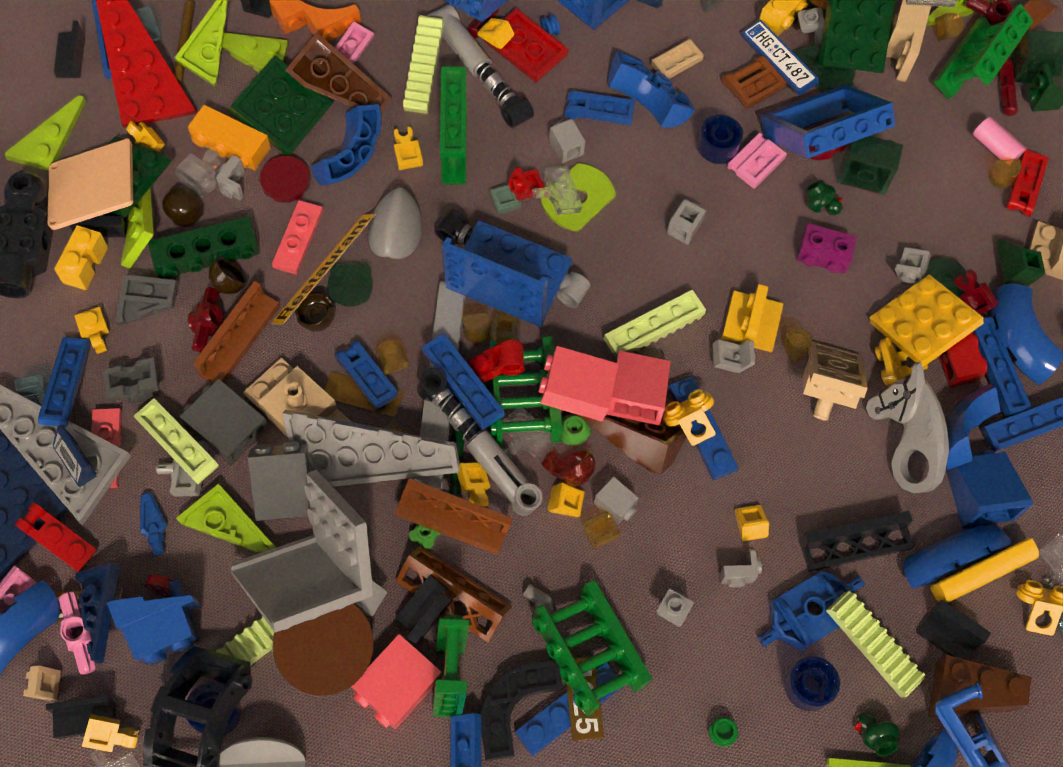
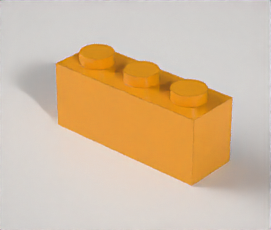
[188,105,271,171]

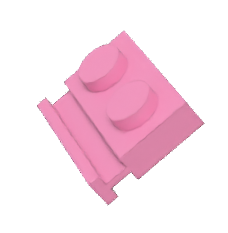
[727,133,787,189]

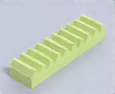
[403,15,444,114]
[603,290,706,359]
[134,398,219,484]
[826,591,925,698]
[215,617,274,666]

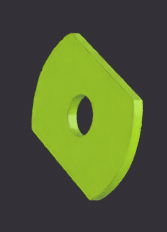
[540,163,616,231]

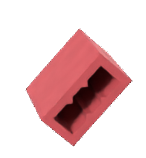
[538,346,618,422]
[607,351,671,425]
[351,634,442,730]

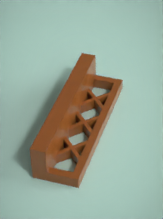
[193,281,280,384]
[394,478,513,555]
[395,546,513,643]

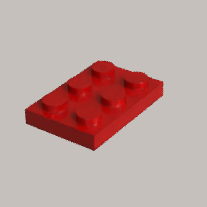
[484,8,569,83]

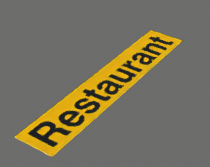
[270,214,376,325]

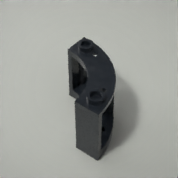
[143,646,252,767]

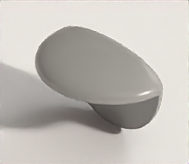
[368,187,423,259]
[219,737,306,767]

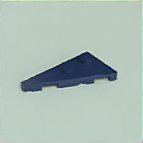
[75,562,120,664]

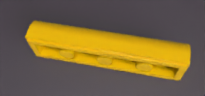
[930,538,1039,603]

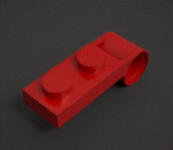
[467,340,524,384]

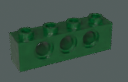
[148,216,260,279]

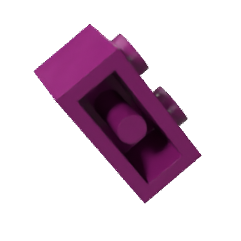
[796,223,857,274]

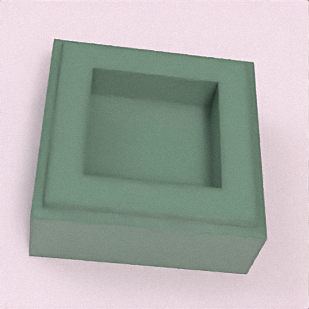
[490,184,521,215]

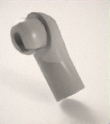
[523,584,554,614]

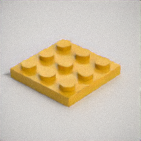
[869,274,984,367]

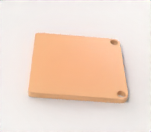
[47,139,133,230]

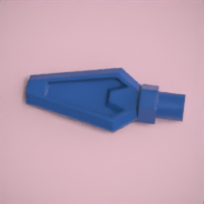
[140,493,167,555]

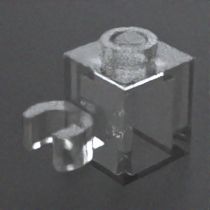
[174,149,221,199]

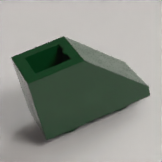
[1025,64,1063,112]
[997,239,1046,287]

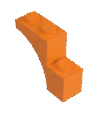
[269,0,361,42]

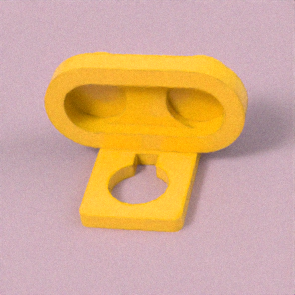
[875,337,928,385]
[663,389,715,446]
[1016,580,1063,636]

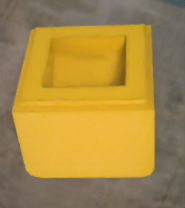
[477,18,514,49]
[547,483,585,517]
[735,505,769,541]

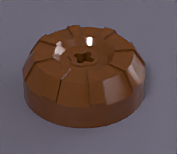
[272,604,373,696]

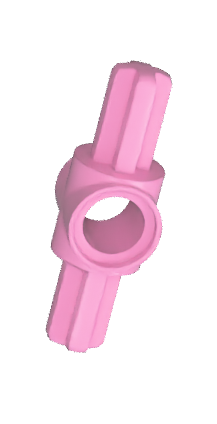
[59,592,96,675]

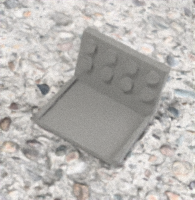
[229,470,373,632]

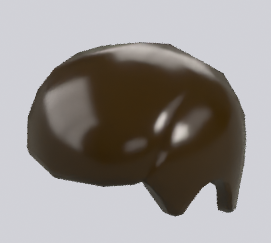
[162,186,204,226]
[209,257,248,294]
[295,293,335,332]

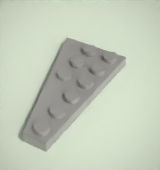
[0,385,131,526]
[282,410,461,487]

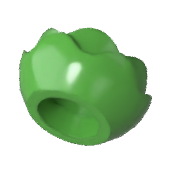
[562,414,591,446]

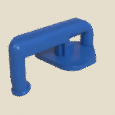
[935,681,1011,767]

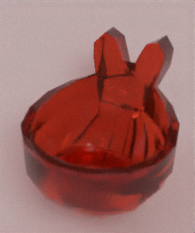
[541,449,596,487]

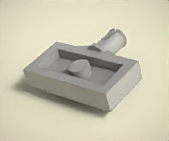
[156,441,209,497]

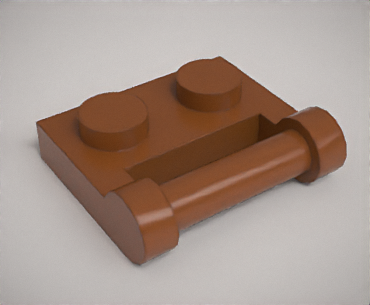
[722,55,787,109]

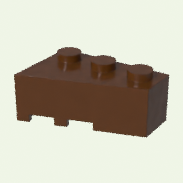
[928,655,1032,717]

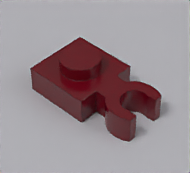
[954,269,999,314]

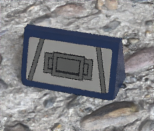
[53,425,97,487]

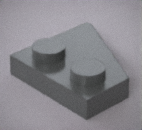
[115,274,178,325]

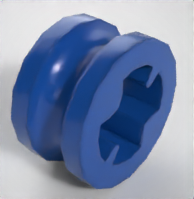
[541,14,561,36]

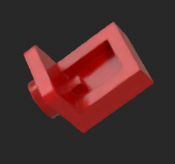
[508,167,546,201]

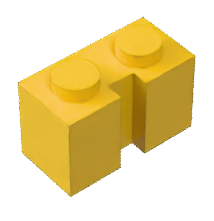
[54,226,108,291]

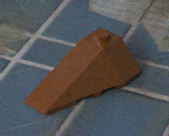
[285,32,393,112]
[577,414,687,474]

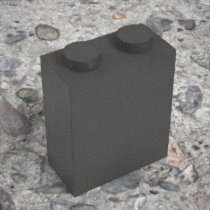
[180,379,269,466]
[248,441,310,521]

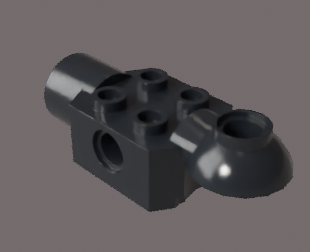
[0,171,53,298]

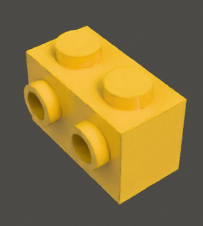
[759,0,808,36]

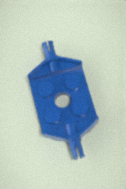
[758,571,865,652]

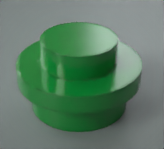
[709,717,738,747]

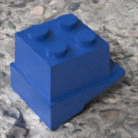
[107,579,202,666]

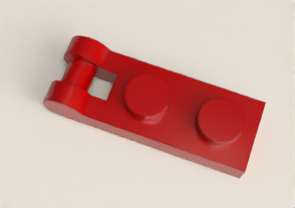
[1005,150,1049,217]
[14,502,97,572]

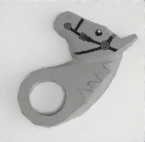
[866,362,949,494]

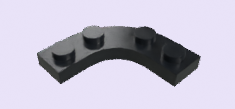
[481,660,563,762]

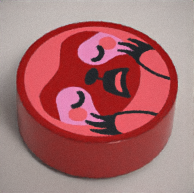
[145,574,173,596]

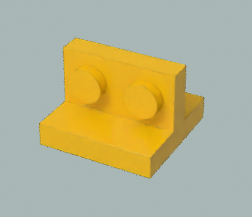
[722,284,784,352]

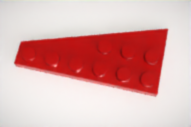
[96,0,197,128]

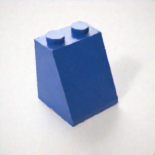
[946,450,1033,528]

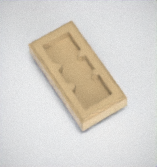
[651,39,704,79]

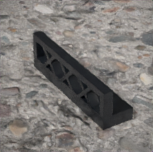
[799,511,914,572]

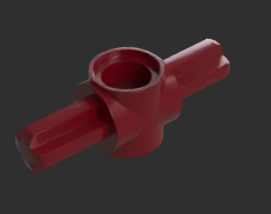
[965,0,1013,26]
[188,287,224,353]

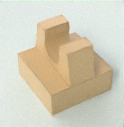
[23,665,61,701]

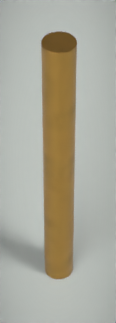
[173,0,195,85]

